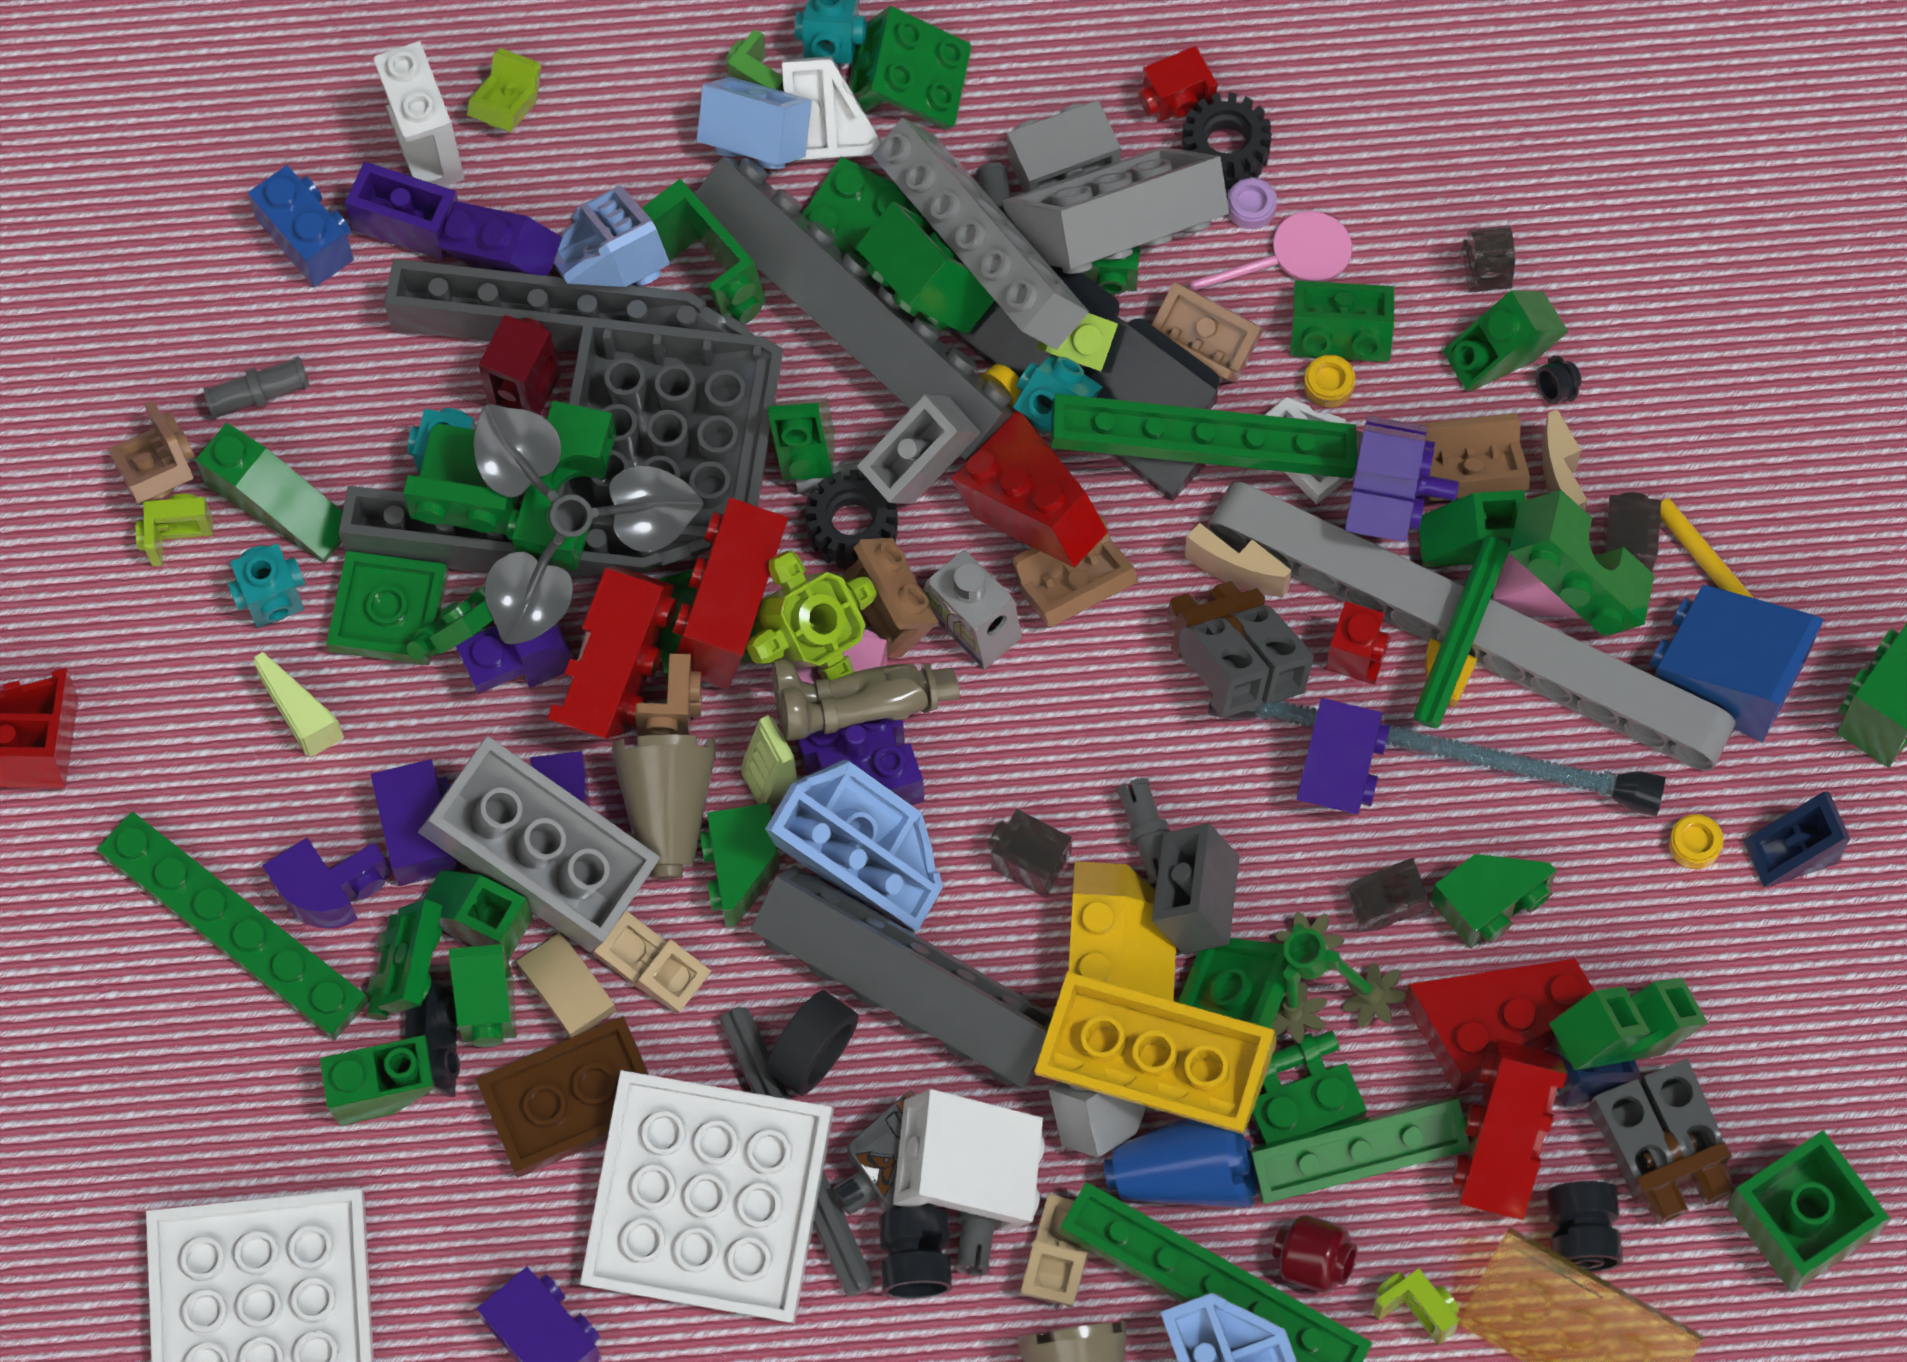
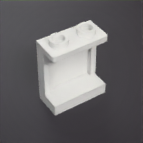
[374,41,465,187]
[893,1089,1044,1231]

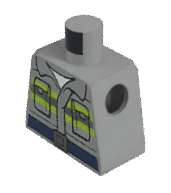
[923,550,1022,670]

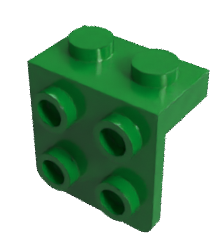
[403,424,521,535]

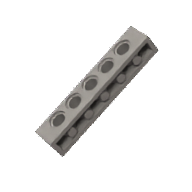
[871,117,1089,350]

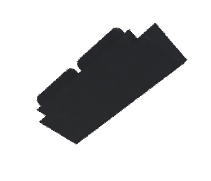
[945,265,1220,501]

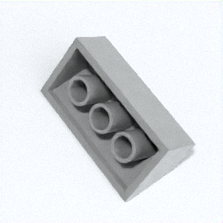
[1003,147,1229,274]
[418,735,661,953]

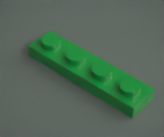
[1248,1095,1470,1204]

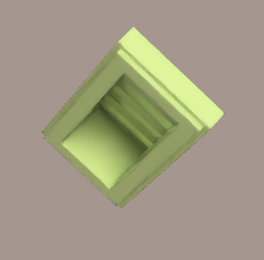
[253,652,344,758]
[741,715,797,809]

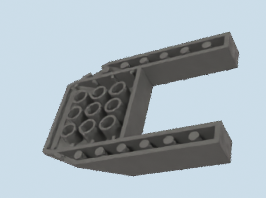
[339,259,783,578]

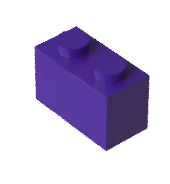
[345,161,458,260]
[437,201,563,276]
[1297,698,1391,814]
[370,759,460,887]
[476,1266,601,1362]

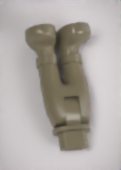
[772,660,960,741]

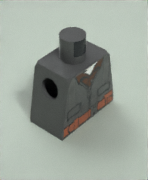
[832,1090,930,1216]

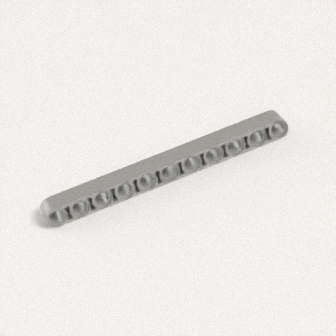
[1206,482,1736,771]

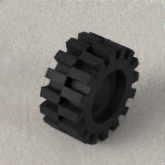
[1182,93,1272,189]
[806,470,898,569]

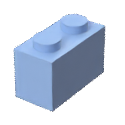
[697,77,812,169]

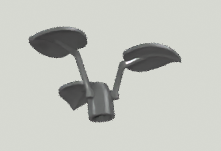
[474,404,703,644]

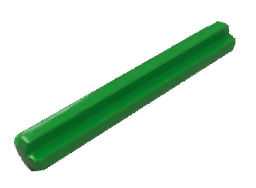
[1413,536,1510,729]

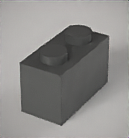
[1152,823,1240,954]

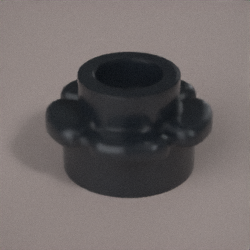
[1535,355,1582,404]

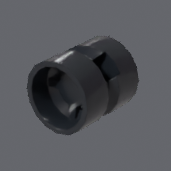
[1547,1181,1623,1273]
[878,1206,952,1299]

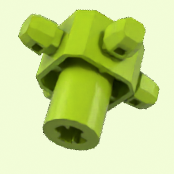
[747,550,877,680]

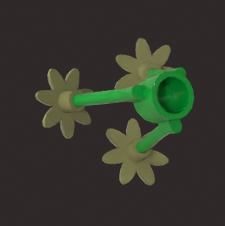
[1271,912,1407,1044]

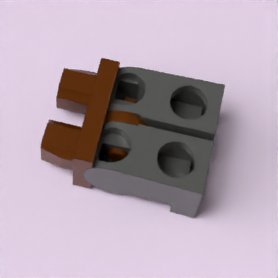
[1166,581,1314,718]
[1587,1058,1734,1225]

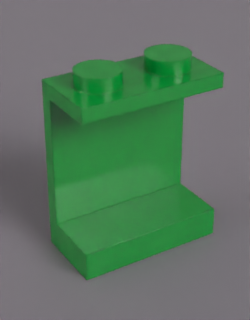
[642,178,766,324]

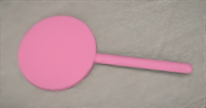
[1189,211,1352,291]

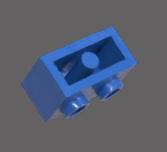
[247,164,354,288]

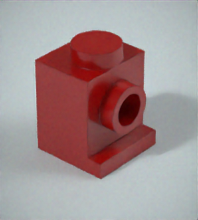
[1138,45,1218,123]
[1326,601,1391,685]

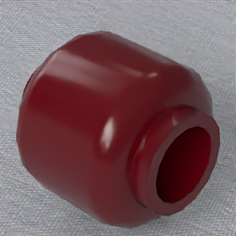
[1272,1215,1357,1293]

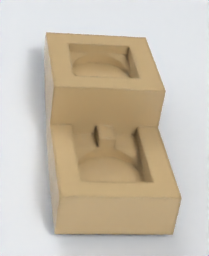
[1542,409,1588,511]
[1185,523,1292,597]
[592,910,712,1014]
[516,933,616,1038]
[1020,1194,1089,1308]

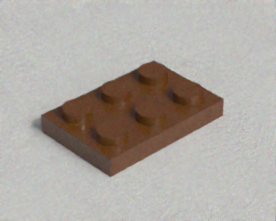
[475,1016,649,1178]

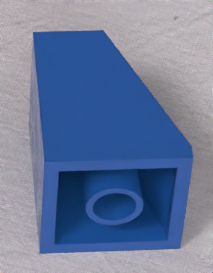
[1649,584,1824,743]

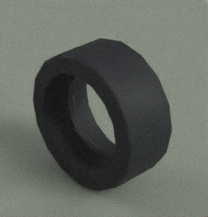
[766,990,859,1096]

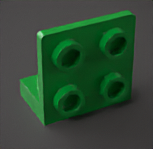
[848,5,972,130]

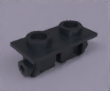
[405,981,460,1097]

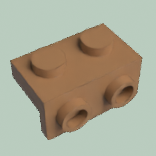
[1152,282,1264,382]
[108,400,195,504]
[1420,413,1530,501]
[1012,514,1138,628]
[843,538,939,658]
[635,654,702,736]

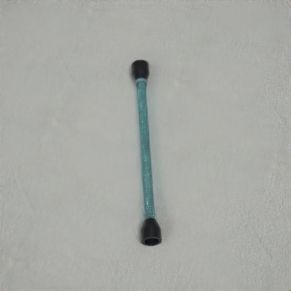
[1208,693,1666,817]

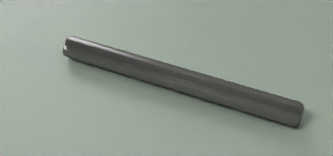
[720,1007,874,1296]

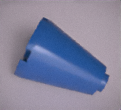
[1104,1118,1257,1208]

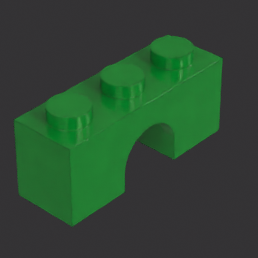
[507,401,617,572]
[1509,489,1655,637]
[1549,977,1708,1071]

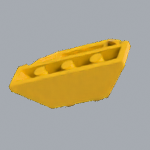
[1068,861,1176,1001]

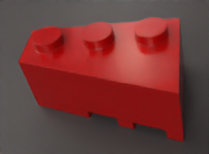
[951,410,1108,568]
[673,497,789,690]
[547,566,677,739]
[0,668,78,788]
[1404,958,1594,1093]
[1451,1039,1567,1220]

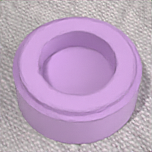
[1227,178,1277,230]

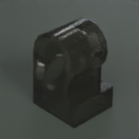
[1461,225,1515,293]
[1345,857,1434,932]

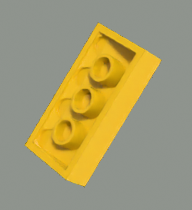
[1034,972,1276,1134]

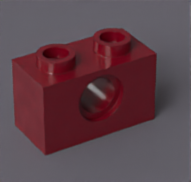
[478,314,560,415]

